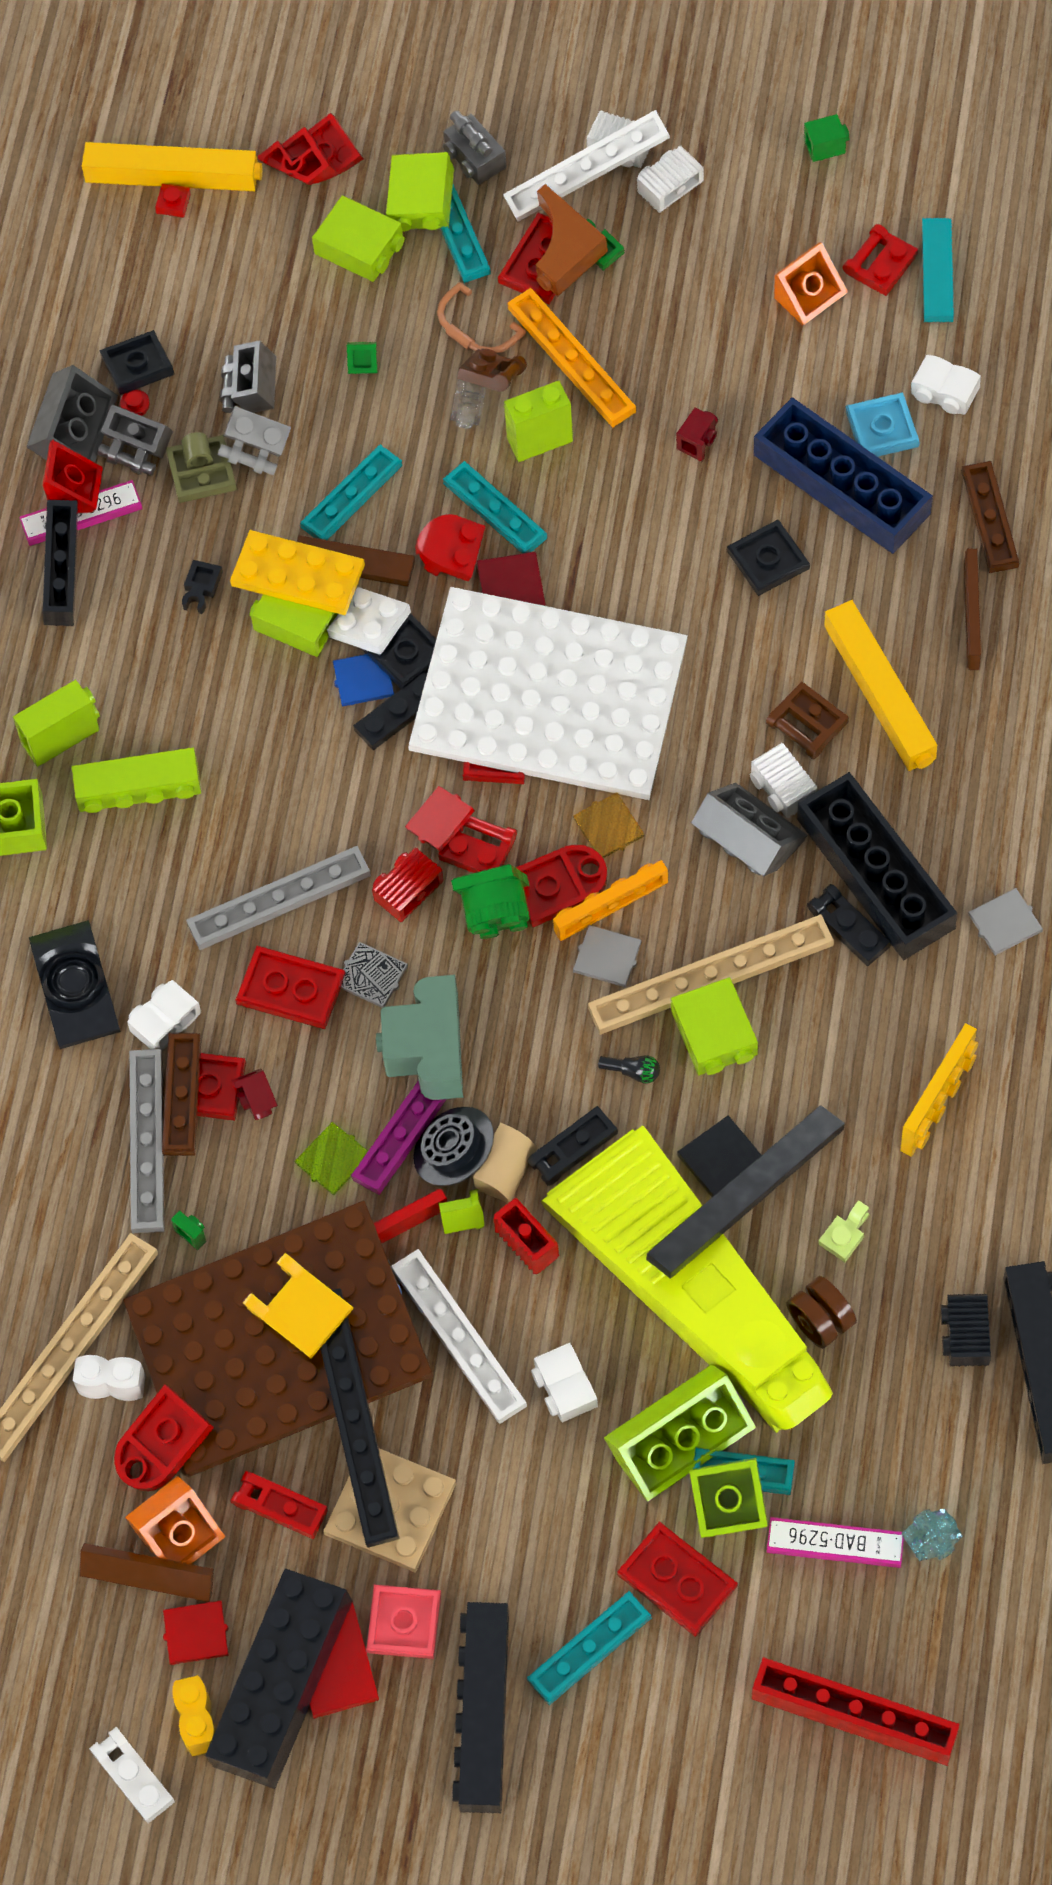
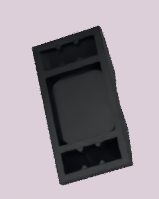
[29,920,121,1049]

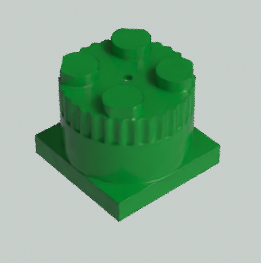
[451,864,530,939]

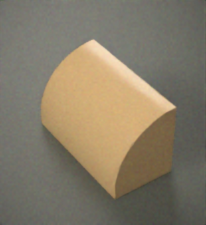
[473,1123,537,1203]

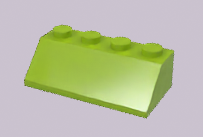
[604,1364,756,1501]

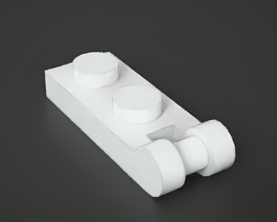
[89,1727,175,1823]

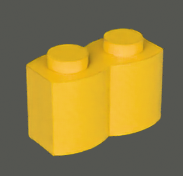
[172,1675,216,1756]

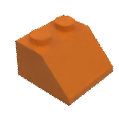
[125,1476,225,1564]

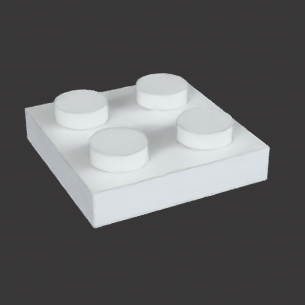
[327,587,411,655]

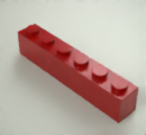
[752,1657,960,1766]

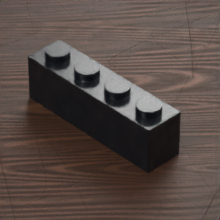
[43,500,78,626]

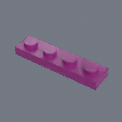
[351,1080,447,1195]

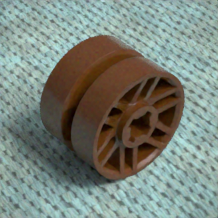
[786,1276,857,1349]

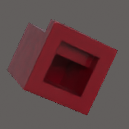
[676,407,718,462]
[231,1068,278,1120]

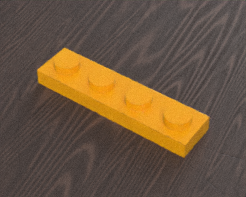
[553,860,668,942]

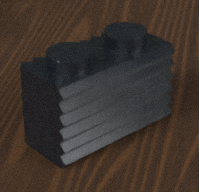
[940,1294,991,1367]

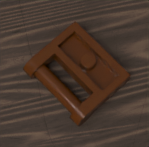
[457,349,527,392]
[766,682,849,759]

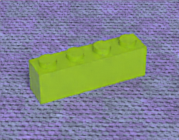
[72,747,201,813]

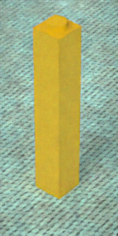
[82,142,262,191]
[824,600,938,771]

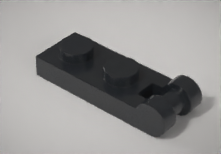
[807,884,891,966]
[527,1106,618,1186]

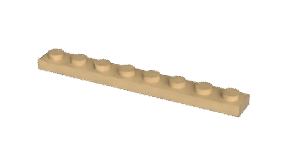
[588,914,834,1035]
[0,1233,158,1462]

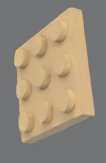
[324,1448,456,1573]

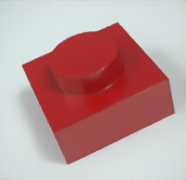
[155,183,191,218]

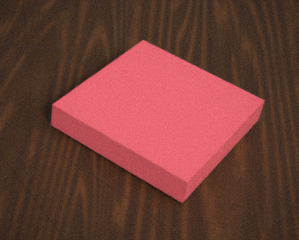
[366,1585,441,1659]

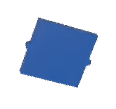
[333,654,394,707]

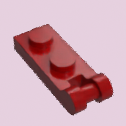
[230,1471,328,1540]

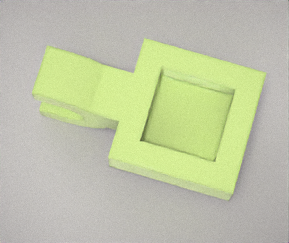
[818,1200,869,1262]

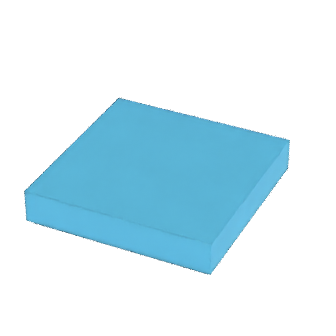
[845,392,920,457]

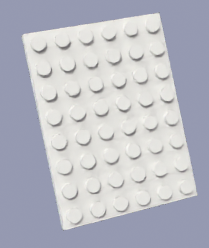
[409,587,688,800]

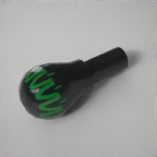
[598,1055,660,1084]

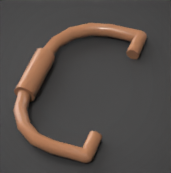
[437,282,526,353]

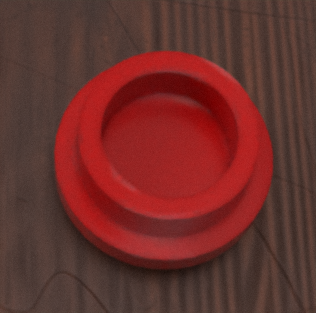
[120,390,150,416]

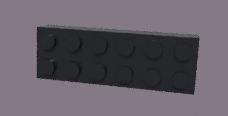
[797,772,957,961]
[205,1568,353,1789]

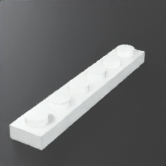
[503,110,670,222]
[391,1249,527,1424]

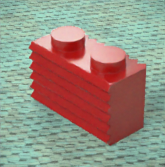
[372,847,444,922]
[494,1198,560,1274]

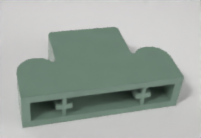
[376,975,463,1100]

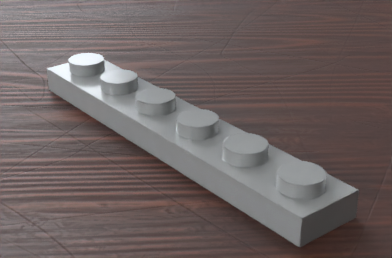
[186,846,371,950]
[129,1049,165,1233]

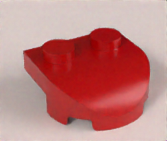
[415,514,486,582]

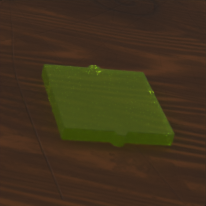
[294,1122,368,1195]

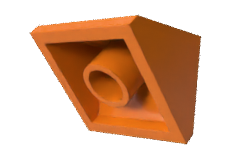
[774,242,848,325]

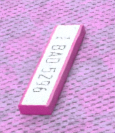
[19,480,143,546]
[767,1517,904,1568]

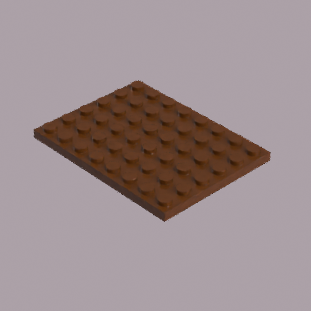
[123,1200,434,1477]

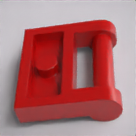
[842,224,918,296]
[438,816,518,873]

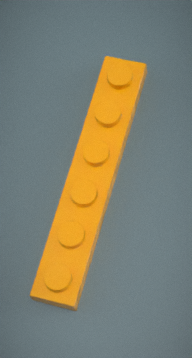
[507,288,636,428]

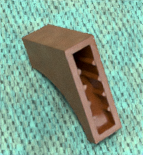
[535,184,608,296]

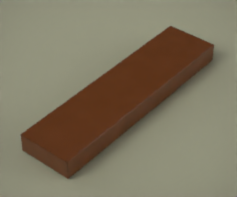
[961,461,1019,573]
[297,535,415,587]
[964,548,981,670]
[162,1033,201,1156]
[80,1543,214,1602]

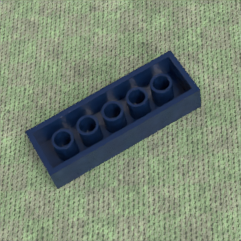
[754,397,933,554]

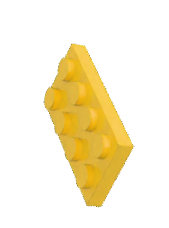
[230,530,365,616]
[900,1023,979,1157]

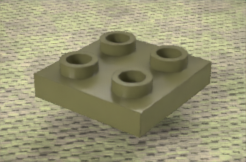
[166,432,237,503]

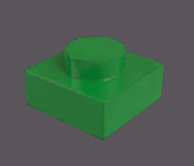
[347,342,378,374]
[171,1210,206,1251]

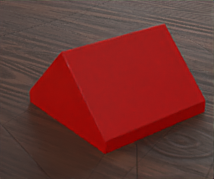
[43,440,103,513]

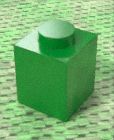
[804,114,850,162]

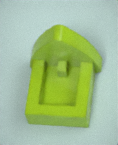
[439,1189,484,1234]

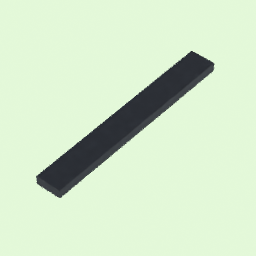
[646,1105,845,1279]
[320,1288,400,1548]

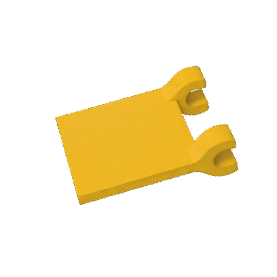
[243,1253,354,1359]

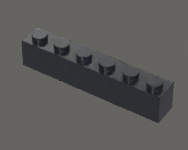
[1003,1261,1052,1464]
[452,1602,509,1813]

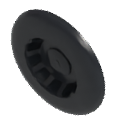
[413,1107,494,1186]

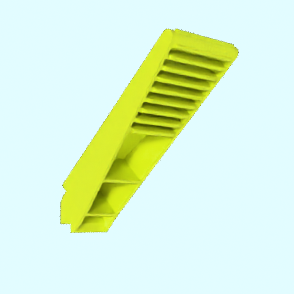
[541,1125,832,1433]

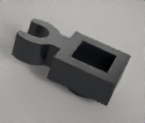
[182,560,223,614]

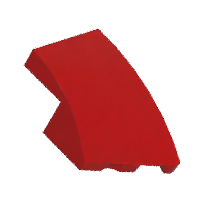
[257,113,364,185]

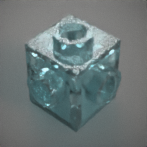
[901,1509,963,1561]

